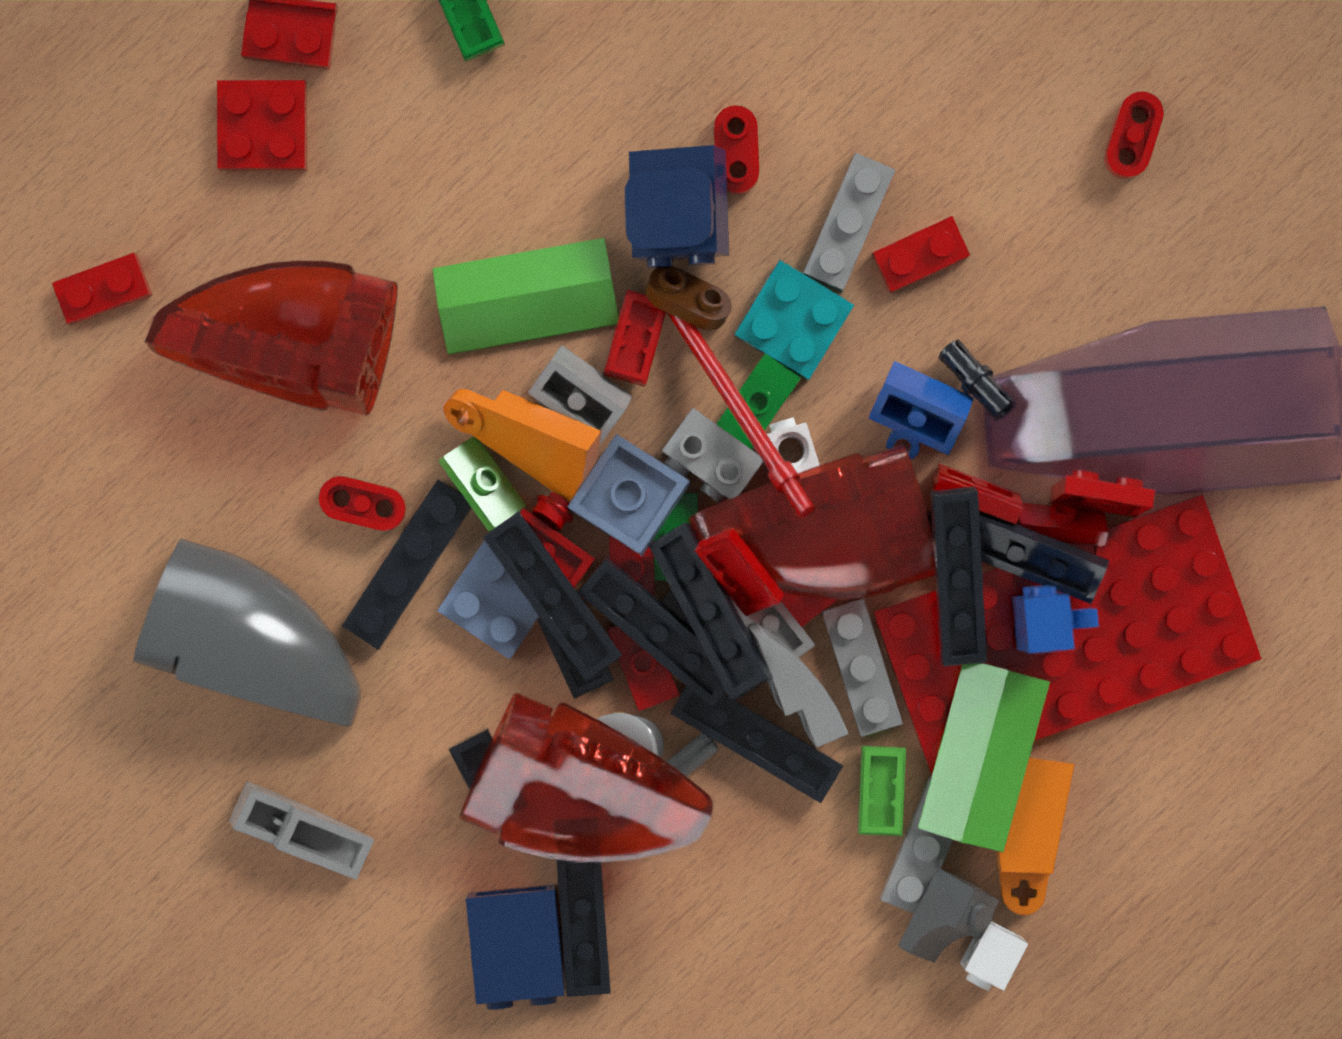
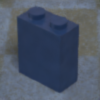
[466,884,566,1010]

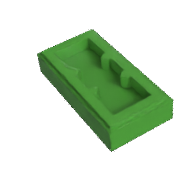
[438,436,527,532]
[857,745,906,836]

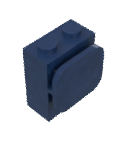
[625,145,729,268]

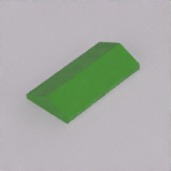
[432,238,618,355]
[918,663,1050,852]

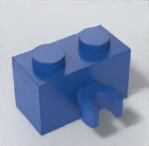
[868,361,974,459]
[1011,585,1099,653]

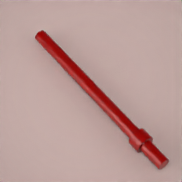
[666,312,815,518]

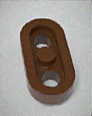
[645,266,732,330]

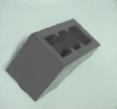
[898,868,999,963]

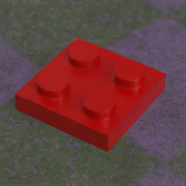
[217,80,307,170]
[1049,470,1155,518]

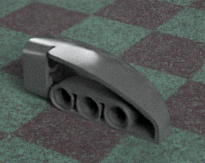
[134,538,361,726]

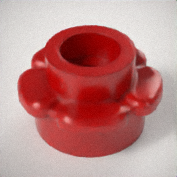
[532,492,573,531]

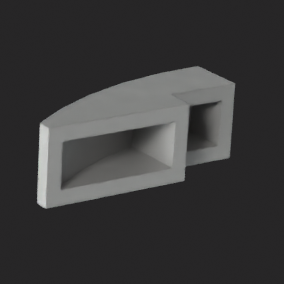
[747,622,849,748]
[228,781,374,880]

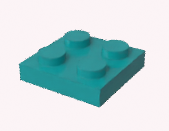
[734,260,854,381]

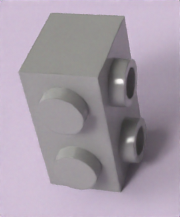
[528,345,633,444]
[662,408,763,504]

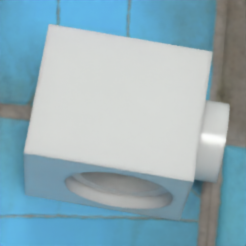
[767,417,822,480]
[960,921,1028,991]

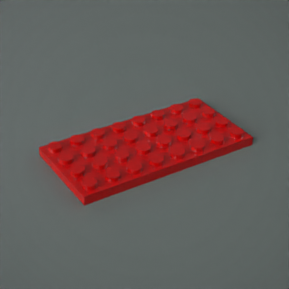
[872,495,1262,776]

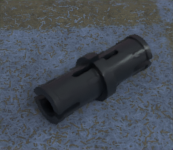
[938,339,1016,421]

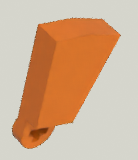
[443,389,602,503]
[995,757,1075,915]

